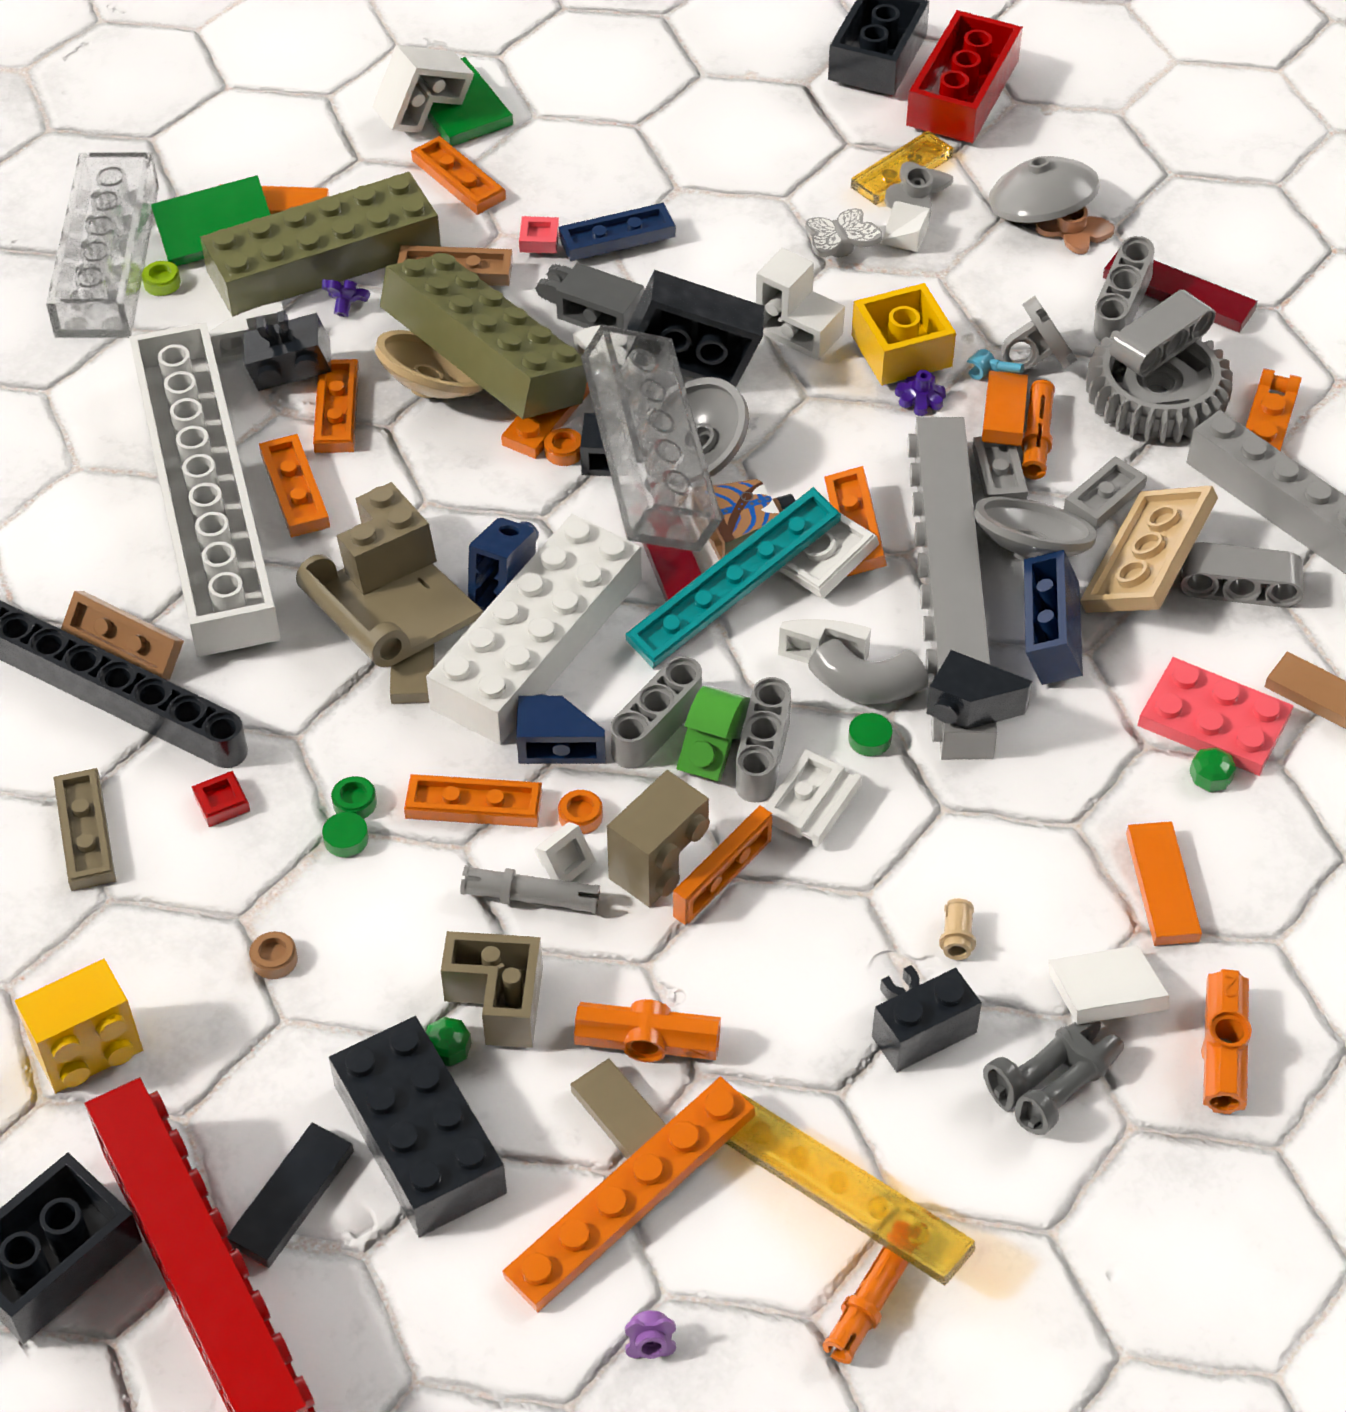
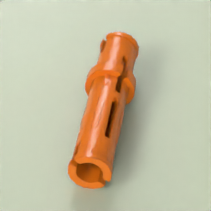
[1021,380,1055,480]
[822,1223,923,1364]

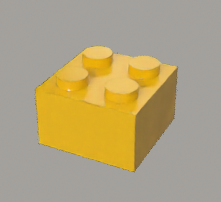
[851,283,956,386]
[14,958,144,1094]

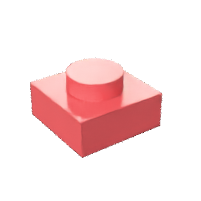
[519,216,559,253]

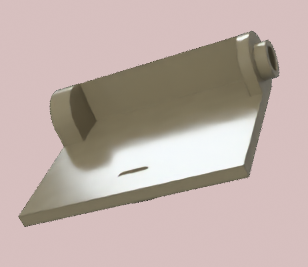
[296,555,483,667]

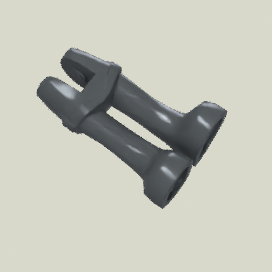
[983,1021,1124,1135]

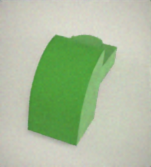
[676,686,750,781]

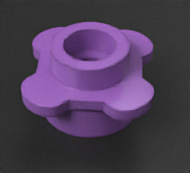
[625,1310,676,1359]

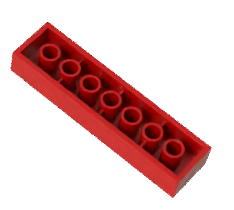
[84,1077,315,1412]

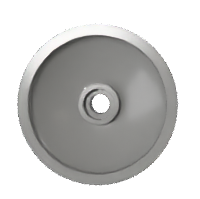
[989,156,1100,223]
[640,377,749,486]
[974,496,1097,561]

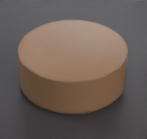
[249,931,298,979]

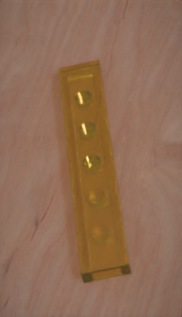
[725,1091,975,1286]

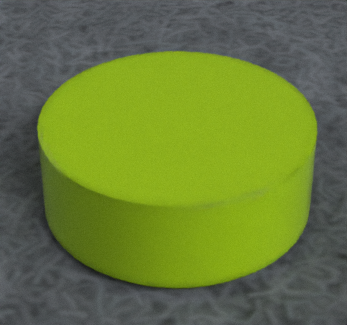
[141,261,181,296]

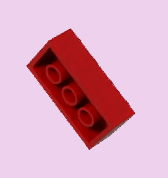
[906,10,1023,143]

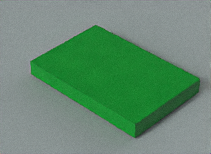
[427,57,513,146]
[151,175,271,266]

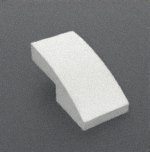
[209,301,283,364]
[778,619,871,664]

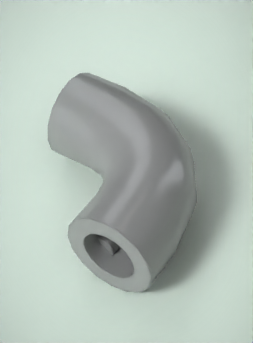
[808,639,928,704]

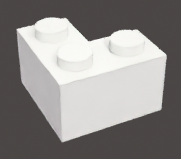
[372,45,474,133]
[755,248,845,360]

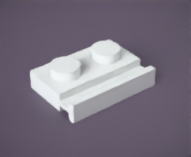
[764,749,862,847]

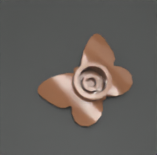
[1036,207,1115,254]

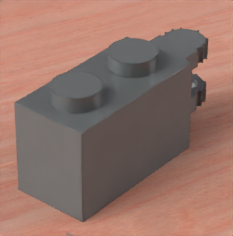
[535,262,645,332]

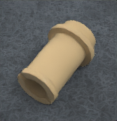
[939,898,976,960]

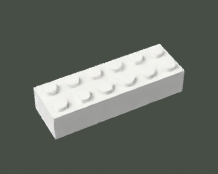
[426,513,642,745]

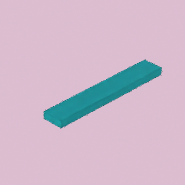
[625,487,841,669]

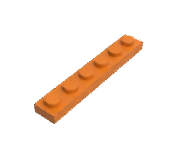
[502,1076,756,1313]

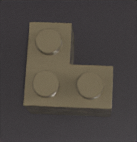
[336,482,437,595]
[607,770,710,908]
[440,931,543,1048]

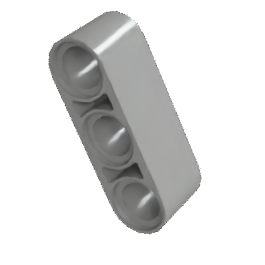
[1094,236,1155,341]
[1110,290,1216,377]
[1181,542,1303,607]
[611,657,702,769]
[736,677,791,803]

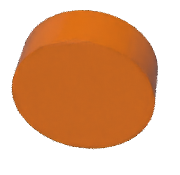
[544,428,582,466]
[558,790,603,834]

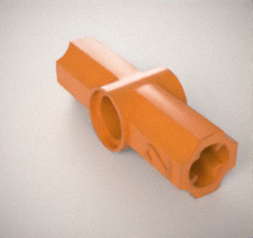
[1201,969,1252,1114]
[574,999,721,1062]

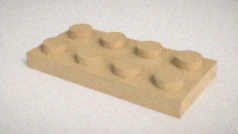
[1080,486,1218,613]

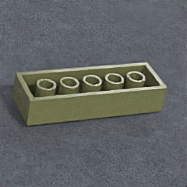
[200,171,441,317]
[380,253,591,419]

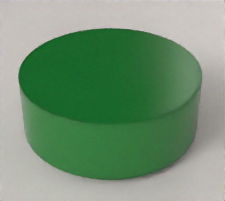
[848,713,893,756]
[331,776,377,819]
[322,812,369,857]

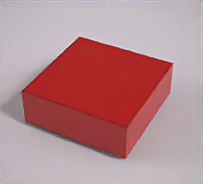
[191,771,250,827]

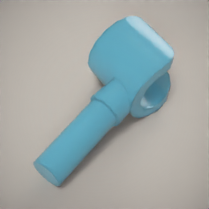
[967,349,1024,380]

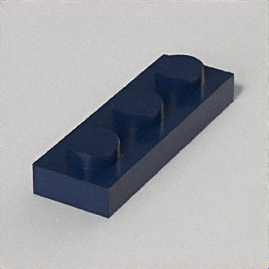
[559,202,676,261]

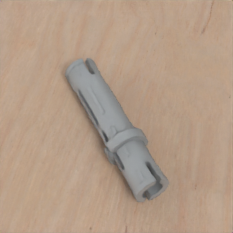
[460,865,600,914]

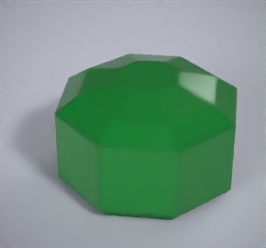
[1190,747,1236,792]
[426,1017,472,1067]

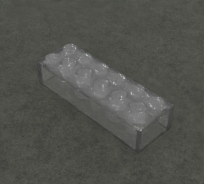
[46,152,159,338]
[581,325,722,552]

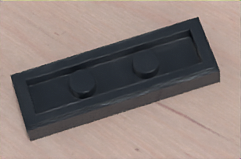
[227,1122,354,1268]

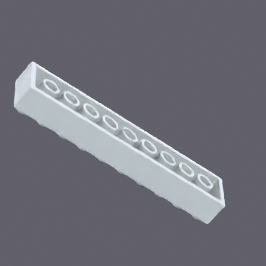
[129,322,281,657]

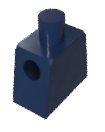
[468,518,539,612]

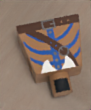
[696,479,796,560]

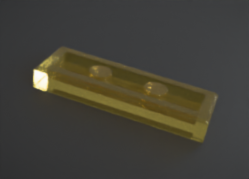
[851,131,953,205]

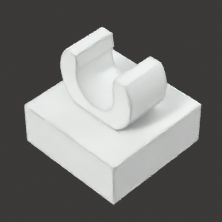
[534,822,596,882]

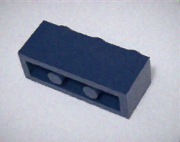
[1024,550,1083,685]

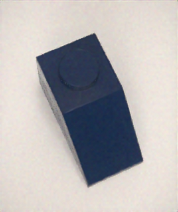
[516,694,606,764]

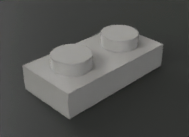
[972,436,1028,499]
[1063,456,1147,530]

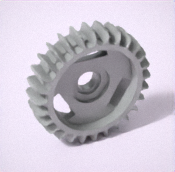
[1086,325,1233,444]

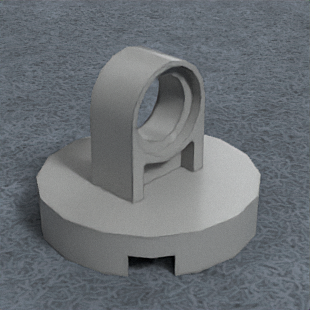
[1002,296,1077,371]

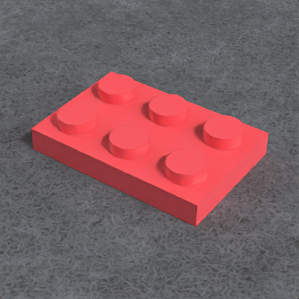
[1137,657,1294,776]

